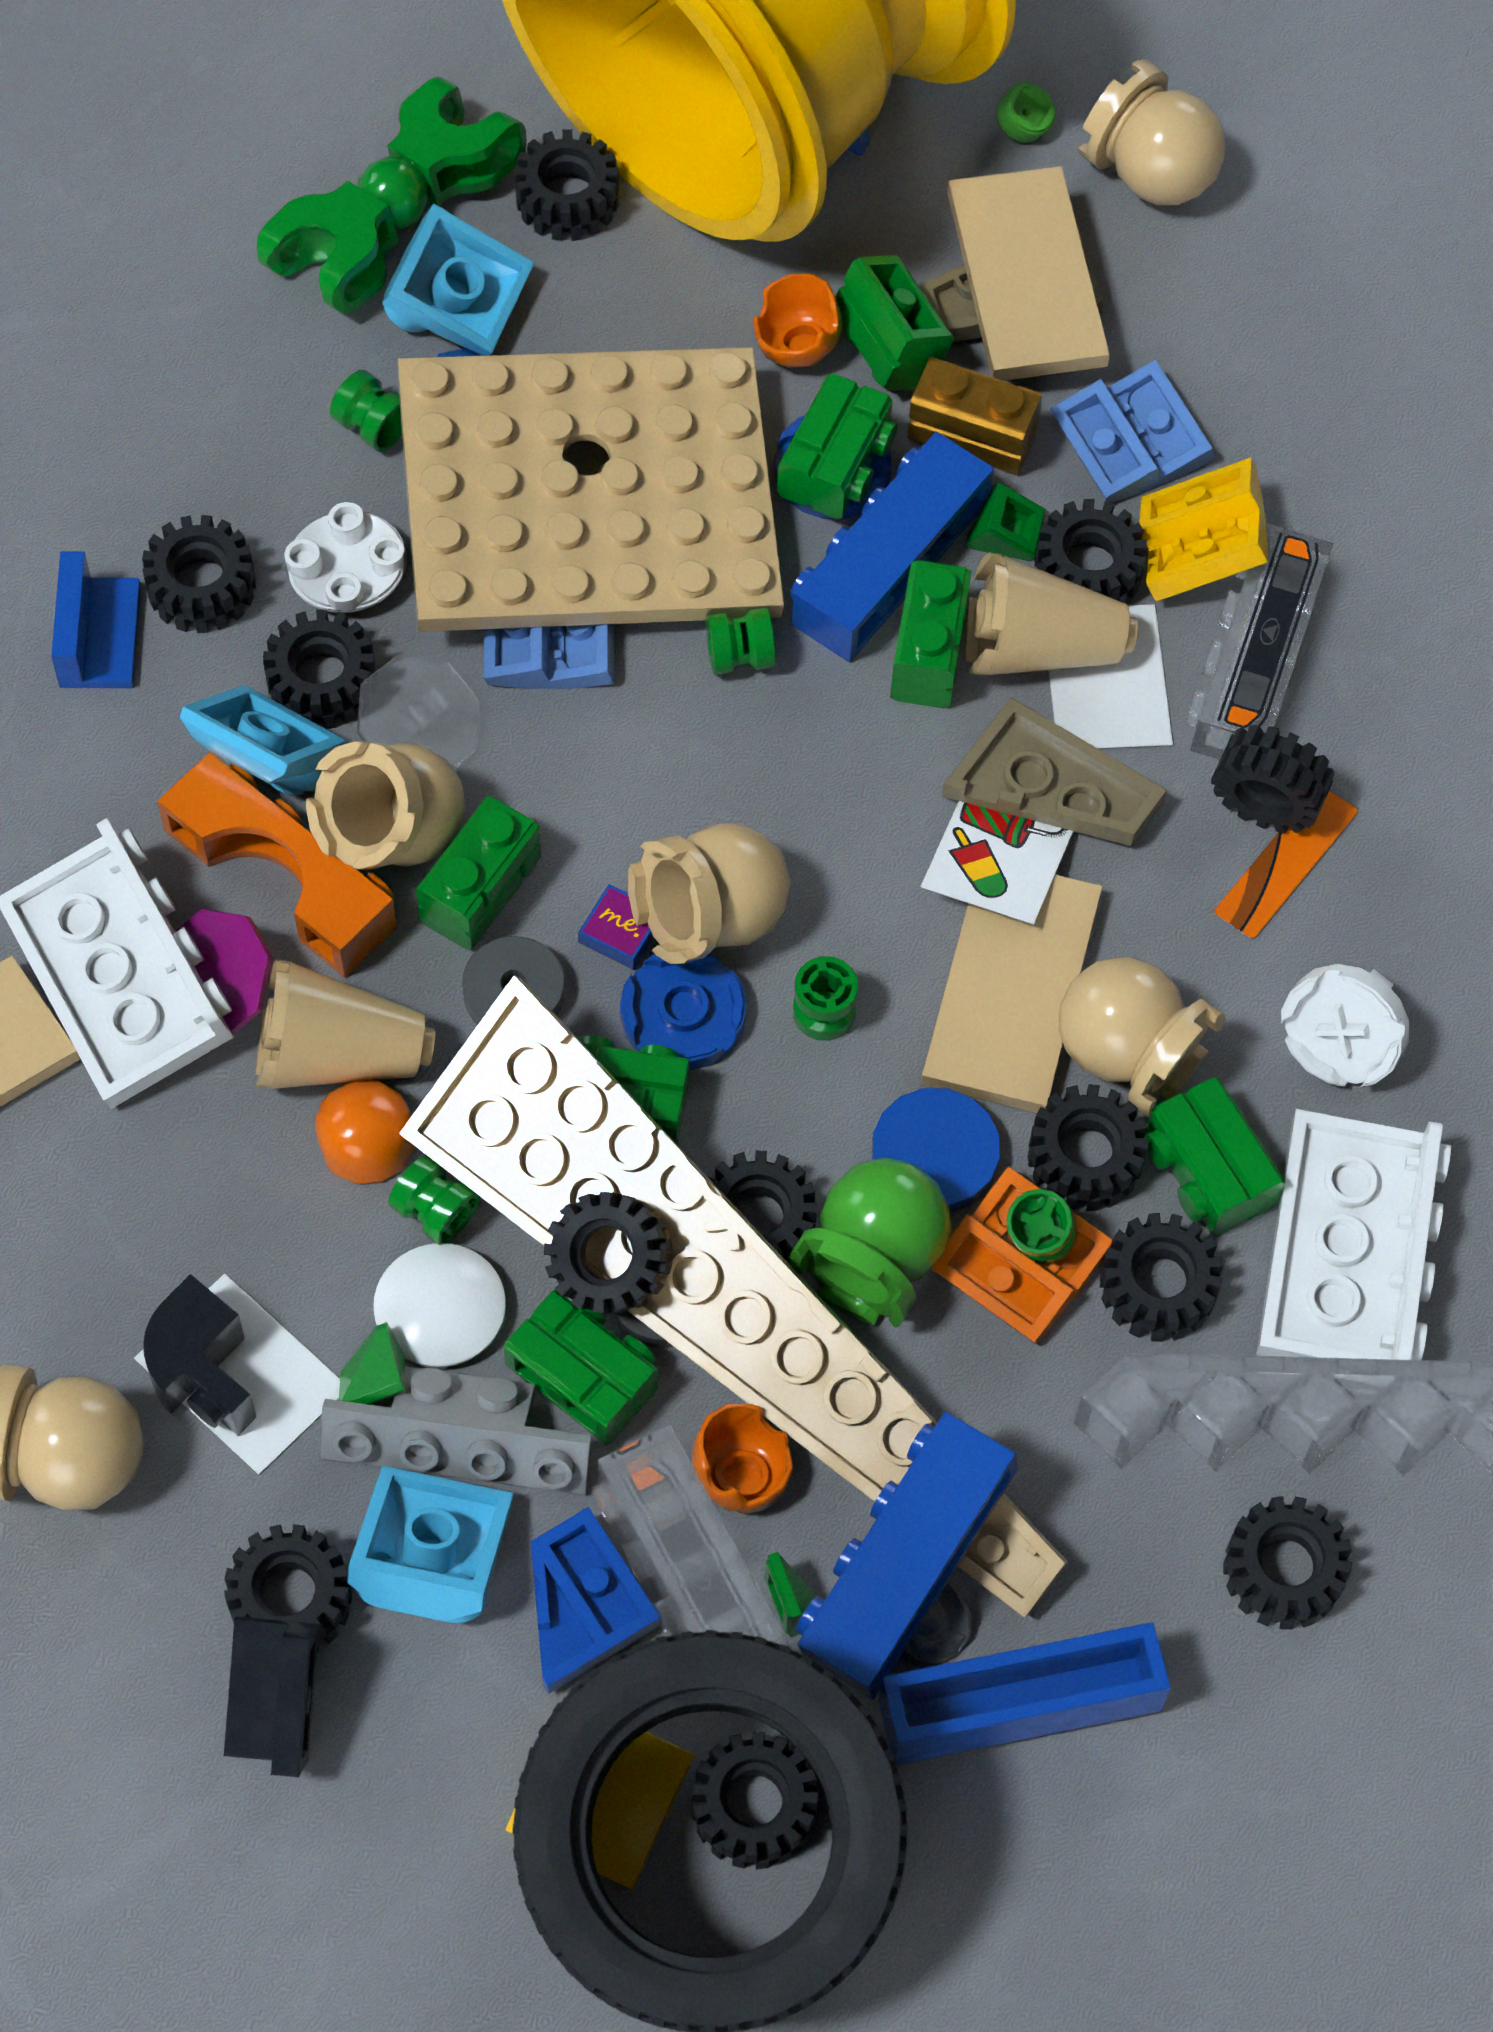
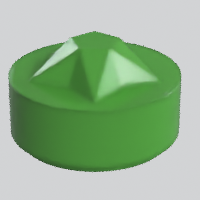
[996,82,1056,143]

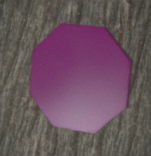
[175,909,273,1035]

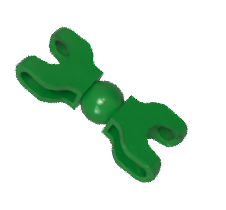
[257,77,527,314]

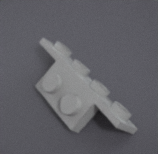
[320,1366,591,1495]

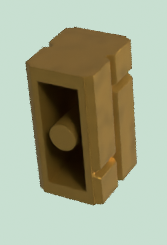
[907,357,1043,475]

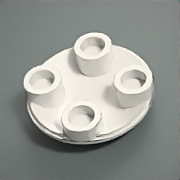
[284,502,407,613]
[374,1243,506,1371]

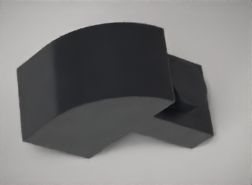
[143,1274,256,1436]

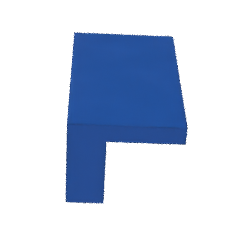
[51,551,141,688]

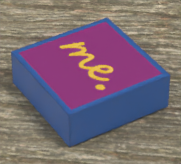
[578,884,653,969]

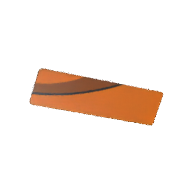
[1214,790,1358,938]

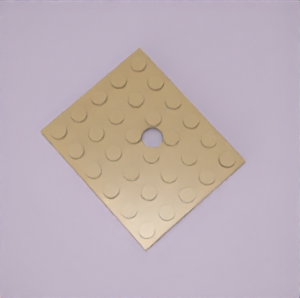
[397,347,784,632]

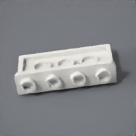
[0,818,234,1109]
[1256,1109,1451,1383]

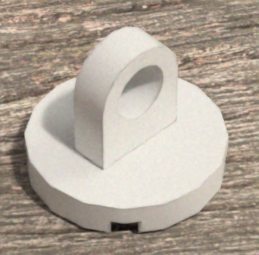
[1281,964,1409,1087]

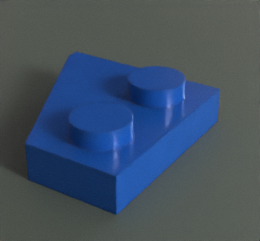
[530,1507,661,1694]

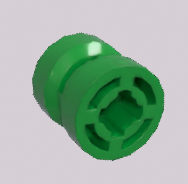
[329,370,402,452]
[706,608,775,675]
[793,956,858,1040]
[388,1155,480,1245]
[1006,1189,1077,1264]

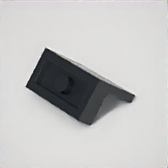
[224,1616,319,1778]

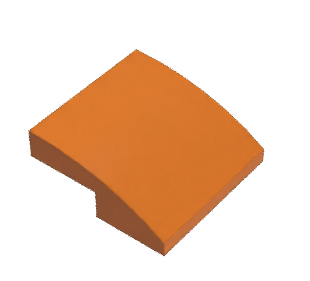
[931,1166,1112,1345]

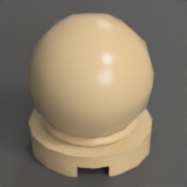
[1078,59,1226,205]
[306,741,466,869]
[628,823,791,964]
[1058,957,1225,1117]
[0,1363,144,1510]

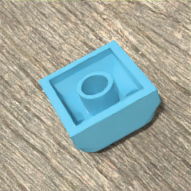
[382,203,535,356]
[179,685,347,796]
[348,1465,514,1623]

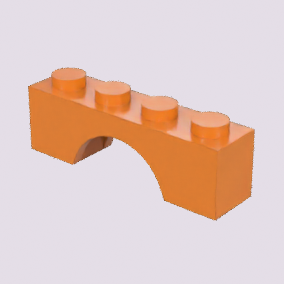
[157,752,397,978]

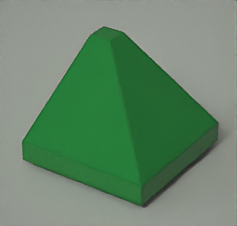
[965,482,1046,561]
[339,1322,405,1405]
[764,1552,816,1637]

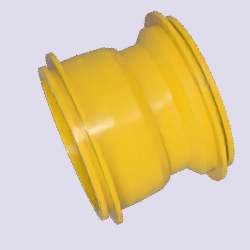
[502,0,1016,242]

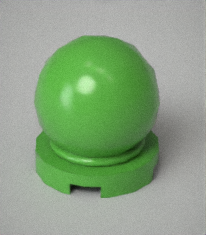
[788,1157,951,1327]

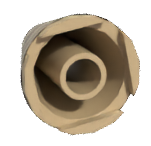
[964,552,1138,676]
[256,959,435,1089]

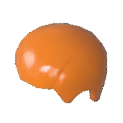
[753,273,843,368]
[315,1080,415,1184]
[692,1404,794,1514]

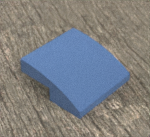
[1050,359,1216,502]
[483,624,615,689]

